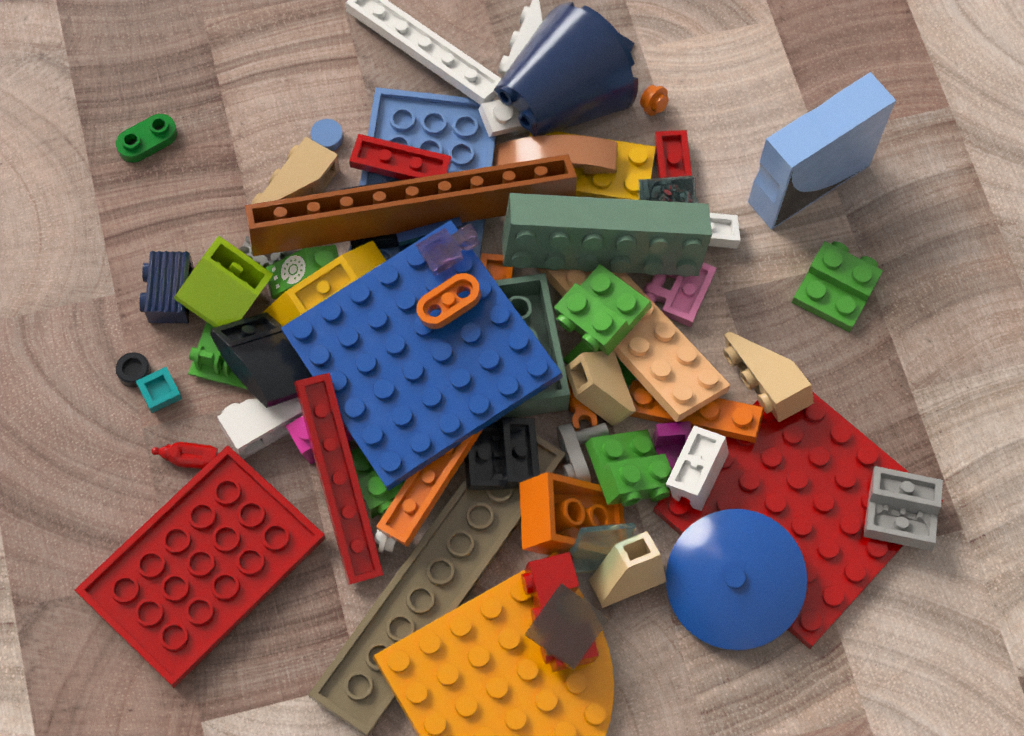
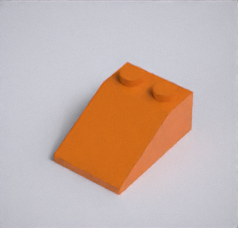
[519,472,626,557]

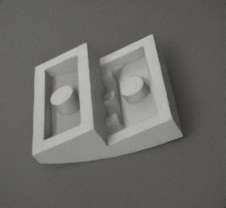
[864,466,943,551]

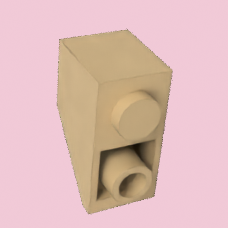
[565,350,636,426]
[589,531,667,608]

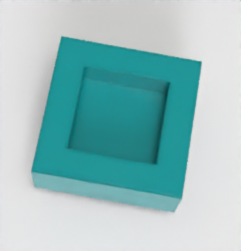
[136,367,182,414]

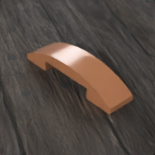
[492,135,618,174]

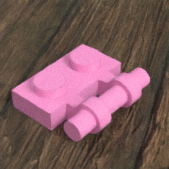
[643,262,717,327]

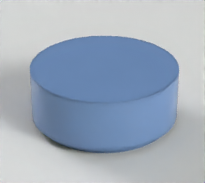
[311,119,343,151]

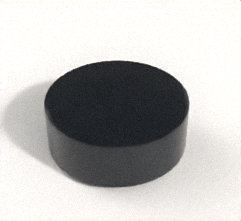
[116,352,151,388]

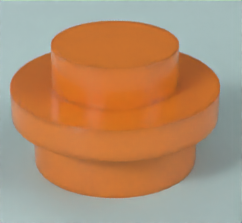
[640,85,669,116]

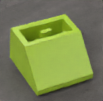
[173,236,273,327]

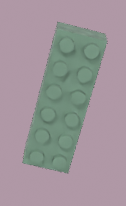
[502,193,712,277]

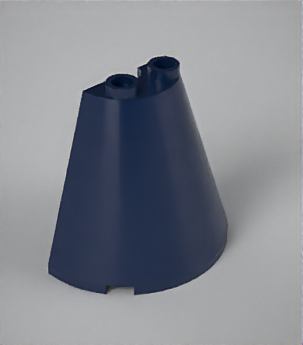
[494,2,638,136]

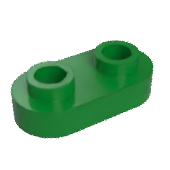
[116,114,177,163]

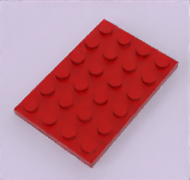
[75,445,326,688]

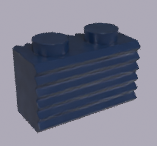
[139,251,193,324]

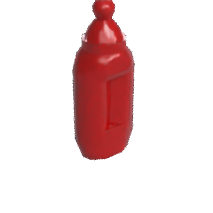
[152,442,218,469]

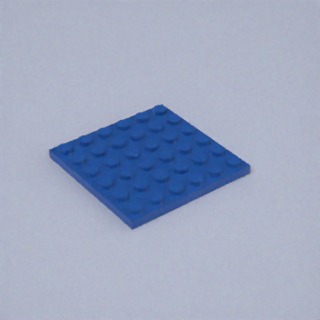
[281,220,563,491]

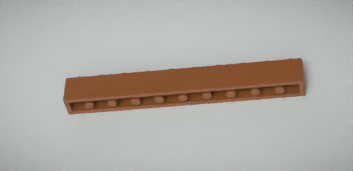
[244,154,577,256]

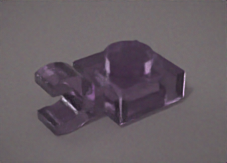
[416,224,480,276]

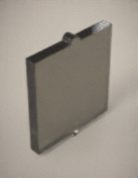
[525,583,610,670]

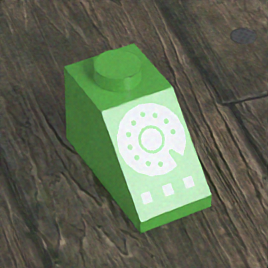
[266,245,339,299]

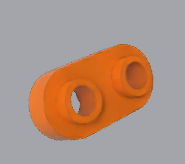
[417,273,481,329]

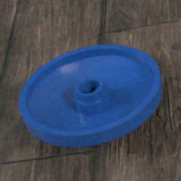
[666,509,808,651]

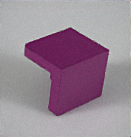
[653,421,691,470]

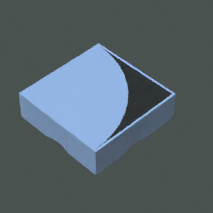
[748,72,896,230]

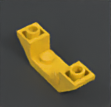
[262,241,386,326]

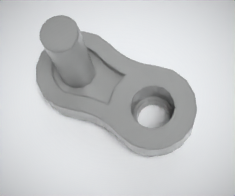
[556,423,609,482]

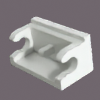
[666,426,729,511]

